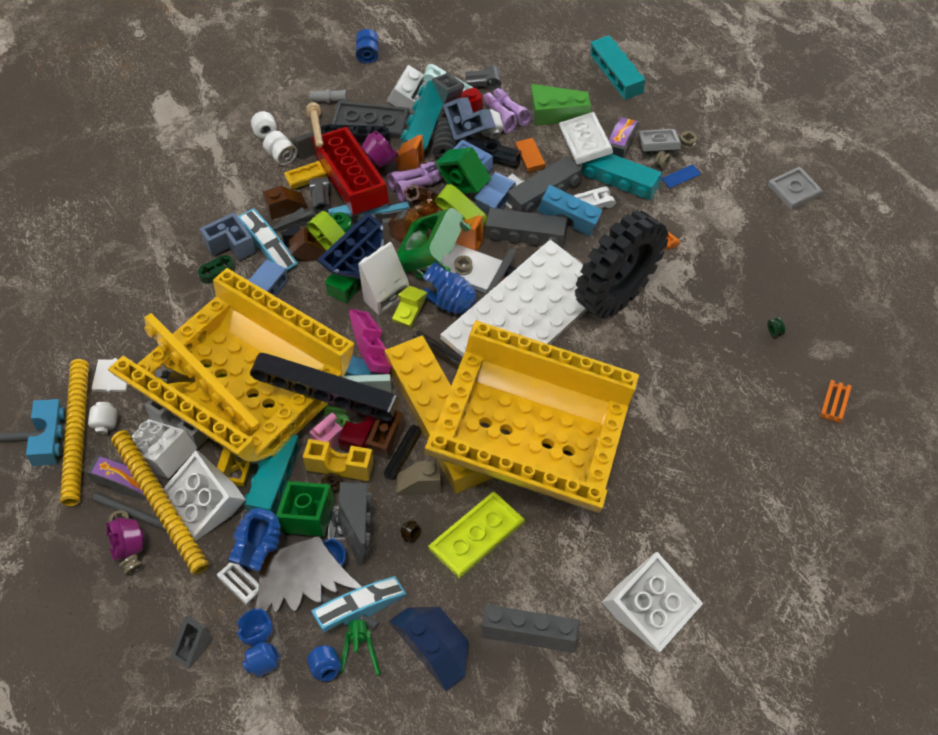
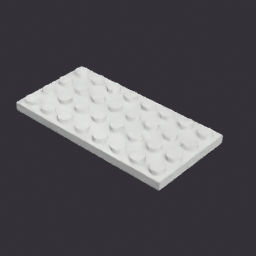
[440,239,587,357]

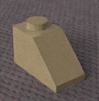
[397,461,441,495]

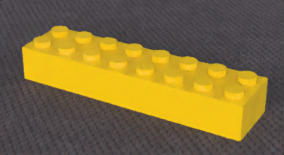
[384,335,493,494]

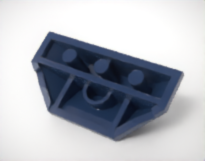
[317,213,384,279]
[389,607,469,691]

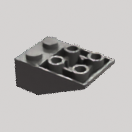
[338,482,371,565]

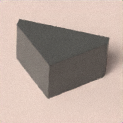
[432,72,464,104]
[289,132,315,160]
[170,616,212,668]

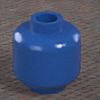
[242,641,280,677]
[307,645,341,682]

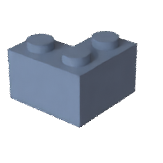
[443,98,496,140]
[199,212,256,261]

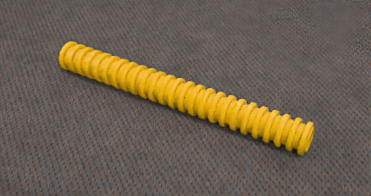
[60,359,89,506]
[111,430,210,574]

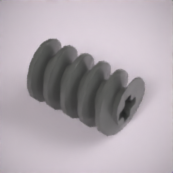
[432,117,457,158]

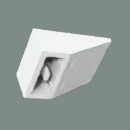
[387,65,444,119]
[358,242,409,315]
[132,419,197,479]

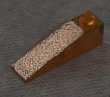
[388,193,440,243]

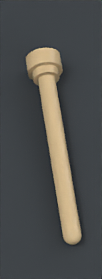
[306,102,323,147]

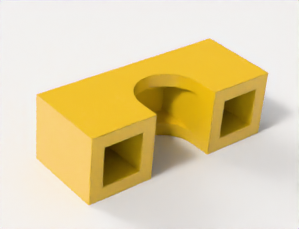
[303,439,374,481]

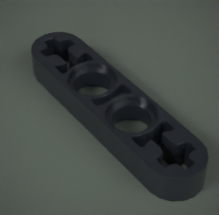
[320,124,390,143]

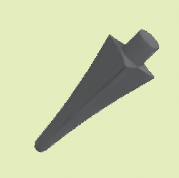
[271,207,314,232]

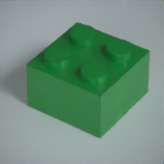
[434,147,491,193]
[276,481,335,536]

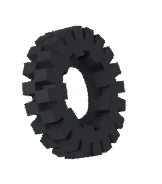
[575,210,669,319]

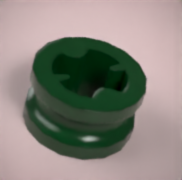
[767,317,785,338]

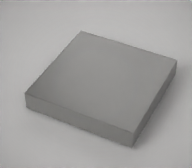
[638,129,681,151]
[768,166,823,210]

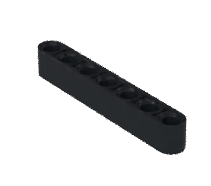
[250,353,399,421]

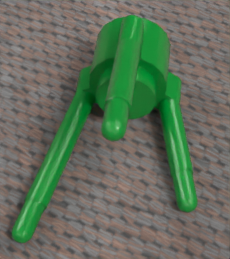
[339,620,381,676]

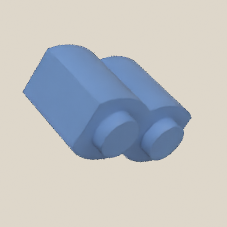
[475,172,516,213]

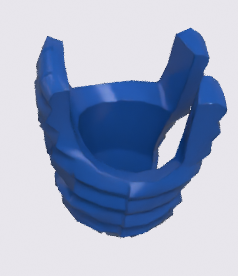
[423,262,477,315]
[228,508,281,572]

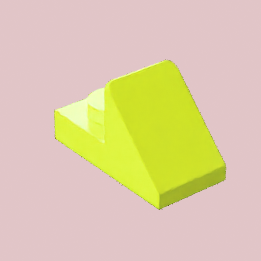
[392,286,428,328]

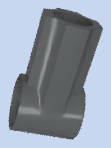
[465,65,501,90]
[309,177,330,213]

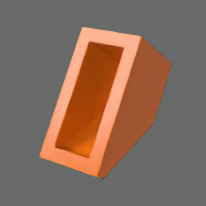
[394,135,425,171]
[455,215,483,251]

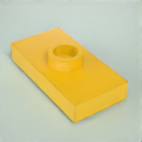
[284,161,327,189]

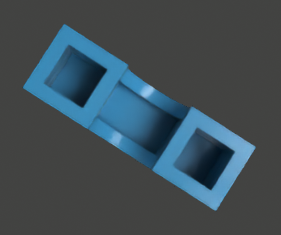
[537,185,602,236]
[26,399,66,466]

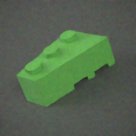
[531,84,591,126]

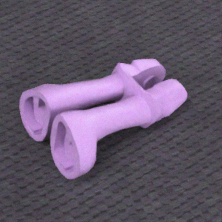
[483,88,532,133]
[387,162,443,203]

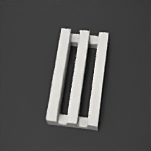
[216,563,259,606]

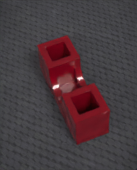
[338,412,377,453]

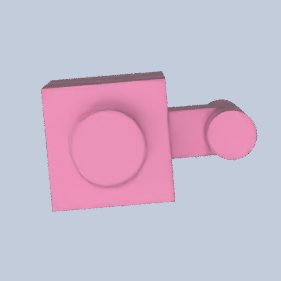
[309,413,343,450]

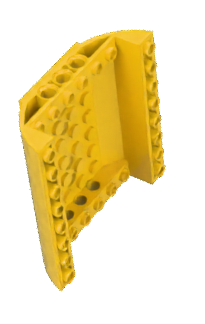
[108,268,354,462]
[424,320,639,513]

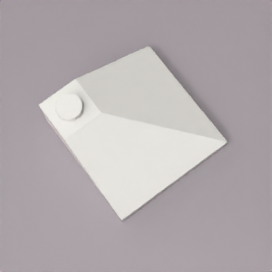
[163,450,246,541]
[602,552,703,652]

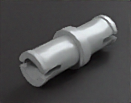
[309,89,347,103]

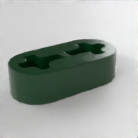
[198,255,235,284]

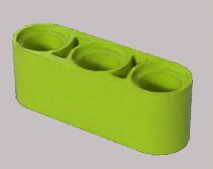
[435,184,488,228]
[307,211,345,251]

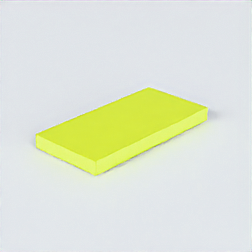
[428,491,525,579]

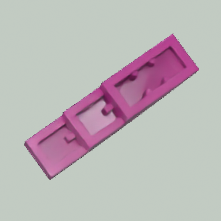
[349,309,391,374]

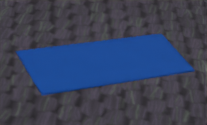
[661,164,701,188]

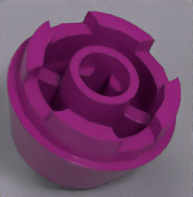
[361,130,399,168]
[106,517,144,560]

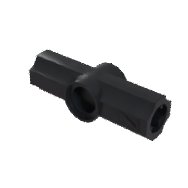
[465,137,522,166]

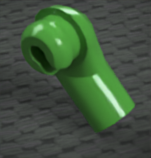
[324,405,350,428]

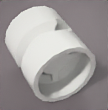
[263,131,298,166]

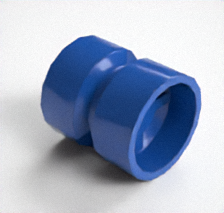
[356,29,379,63]

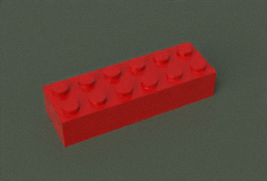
[312,127,389,215]

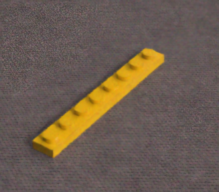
[144,313,259,436]

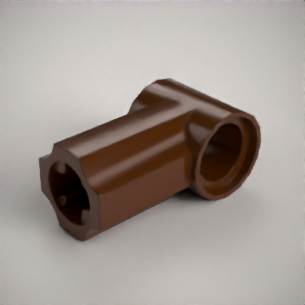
[404,184,437,208]

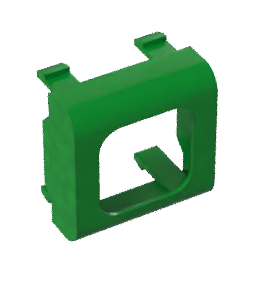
[397,208,471,279]

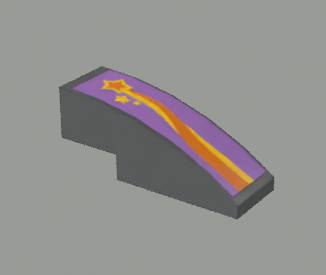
[608,117,639,158]
[87,455,161,501]

